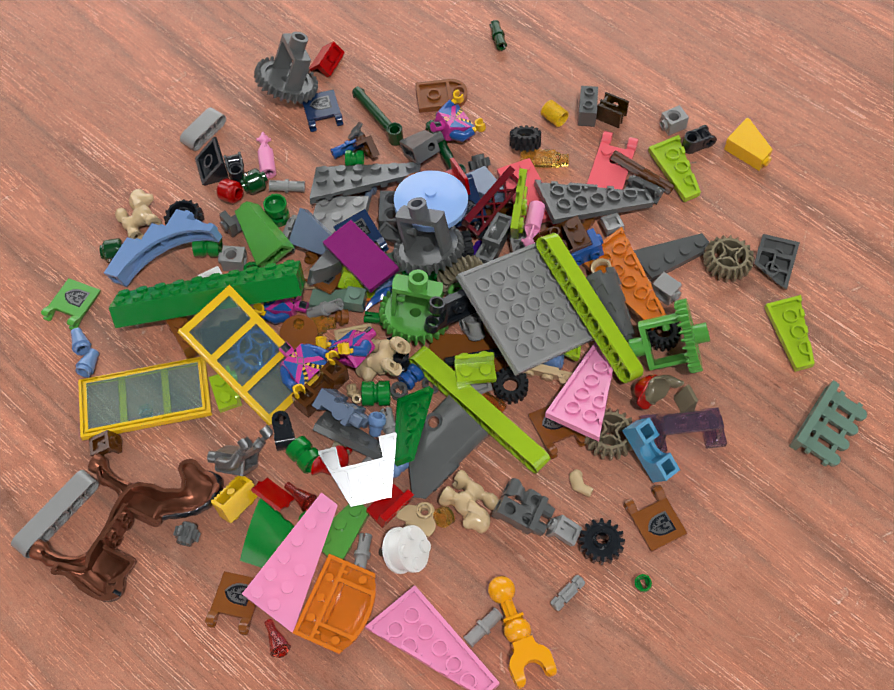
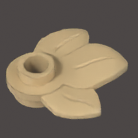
[396,502,436,537]

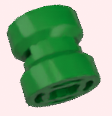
[345,150,364,166]

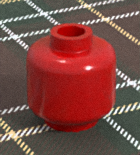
[216,179,243,204]

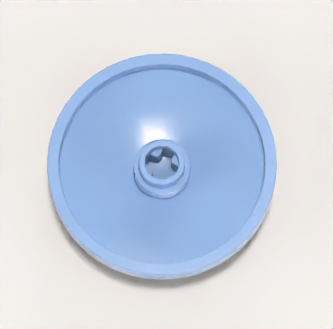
[394,171,468,232]

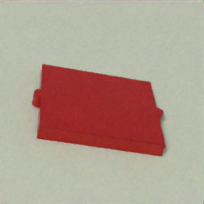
[251,477,295,512]

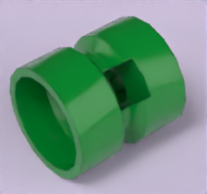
[263,194,290,227]
[192,238,223,257]
[361,380,391,406]
[285,436,319,474]

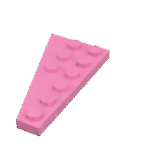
[242,493,338,633]

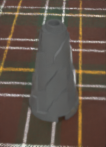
[586,267,635,342]

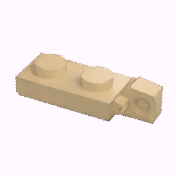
[522,364,573,385]

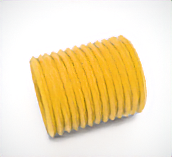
[541,100,569,127]

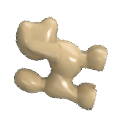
[115,189,163,239]
[355,336,411,381]
[438,470,499,534]

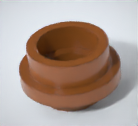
[335,309,349,326]

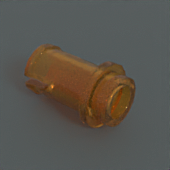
[483,391,507,413]

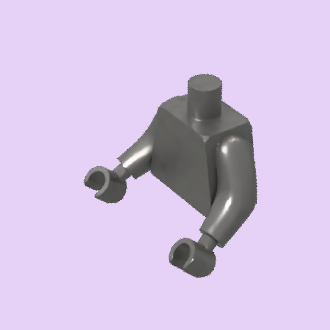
[207,425,273,476]

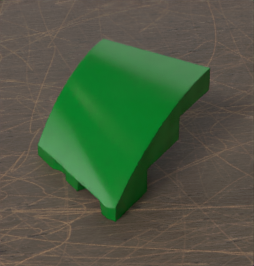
[240,498,295,568]

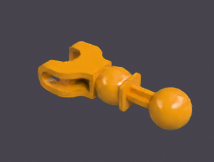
[488,576,557,689]

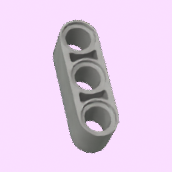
[180,107,226,151]

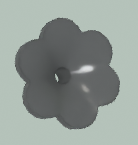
[348,122,364,140]

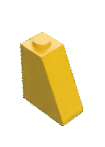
[724,118,773,171]

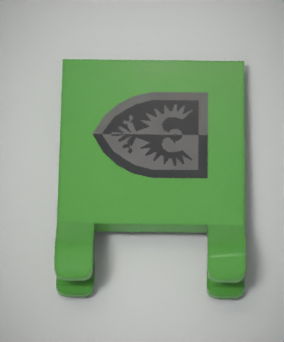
[41,278,101,330]

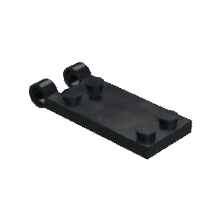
[424,289,476,334]

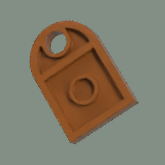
[415,79,468,113]
[279,315,319,372]

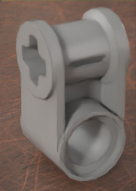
[459,312,485,341]

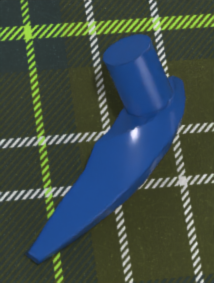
[364,287,392,311]

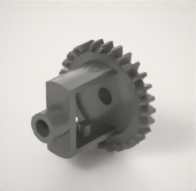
[254,32,318,104]
[393,197,465,276]

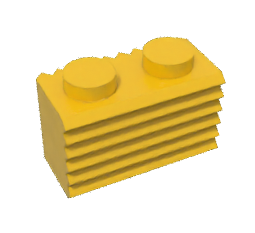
[211,475,258,524]

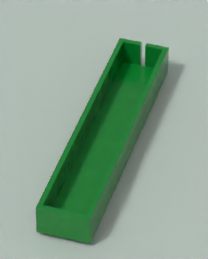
[109,260,305,328]

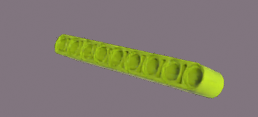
[536,233,644,383]
[409,346,551,474]

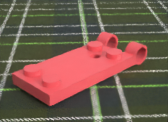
[587,131,638,190]
[497,158,559,233]

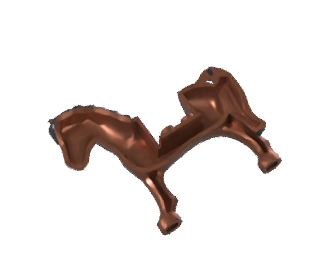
[29,453,223,602]

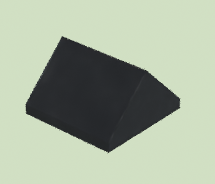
[195,137,229,186]

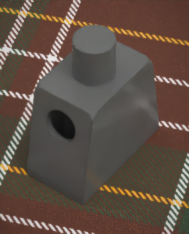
[399,130,444,164]

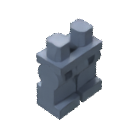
[312,388,369,428]

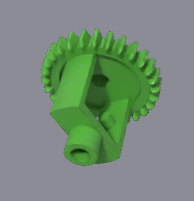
[379,270,449,345]
[628,298,710,373]

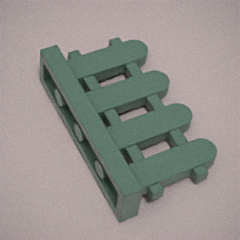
[789,380,867,467]

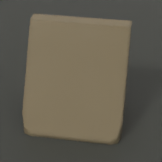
[674,385,698,414]

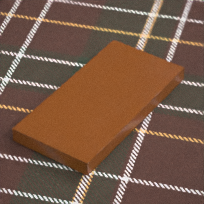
[429,333,505,373]

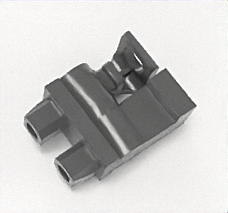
[491,478,555,536]

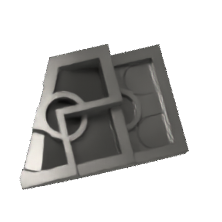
[754,234,800,290]

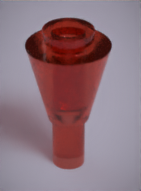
[284,482,317,512]
[264,619,291,658]

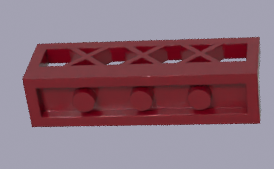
[461,166,519,237]

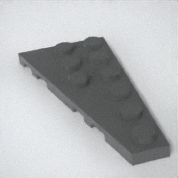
[309,162,421,204]
[534,179,654,224]

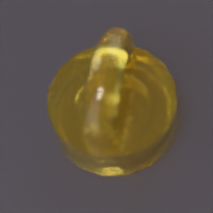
[433,506,455,528]

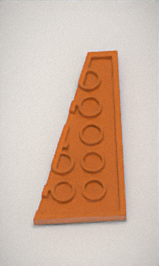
[582,227,666,331]

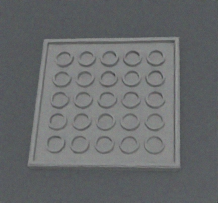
[456,243,594,376]

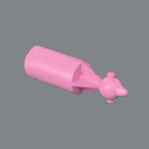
[256,132,276,179]
[521,201,546,247]

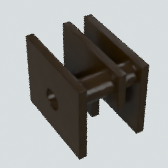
[596,92,629,128]

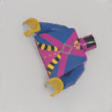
[430,90,486,142]
[253,296,309,324]
[316,326,377,368]
[278,341,340,399]

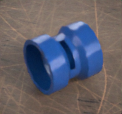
[397,363,425,390]

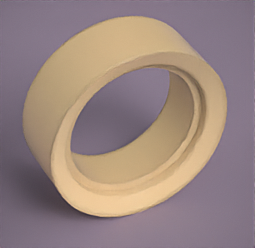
[591,258,612,274]

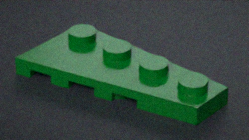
[394,386,434,467]

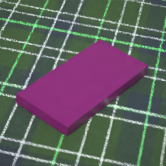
[323,220,399,293]

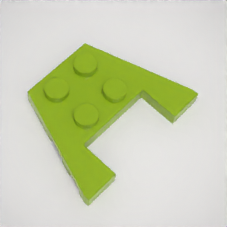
[510,168,528,239]

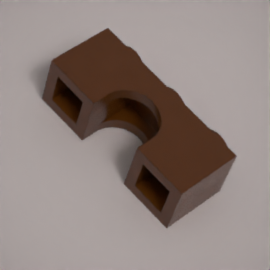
[292,357,349,418]

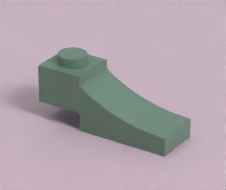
[309,286,367,312]

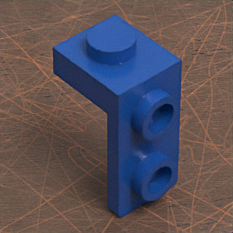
[571,228,604,266]

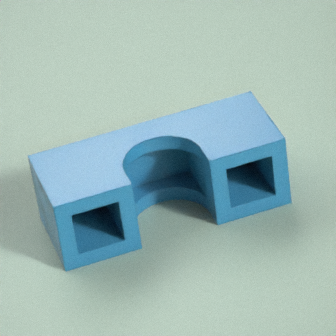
[622,417,680,483]

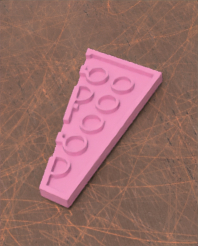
[545,342,613,442]
[365,585,500,690]

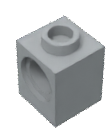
[659,105,689,136]
[218,245,248,271]
[652,272,682,306]

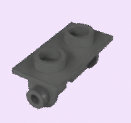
[626,174,665,205]

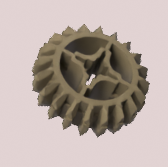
[703,235,754,282]
[437,255,484,295]
[584,408,633,461]

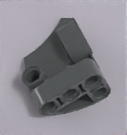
[409,395,490,499]

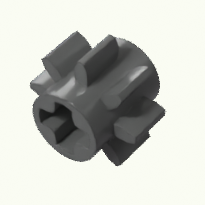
[468,153,491,170]
[173,521,201,547]

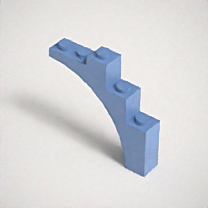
[104,209,222,287]

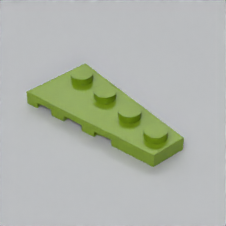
[648,135,701,202]
[764,295,815,372]

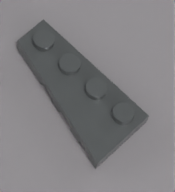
[633,233,709,282]
[313,410,383,460]

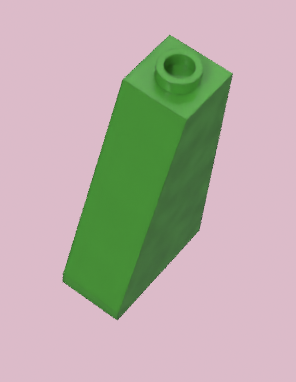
[235,201,294,267]

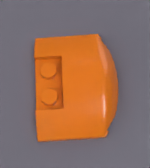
[293,554,376,654]

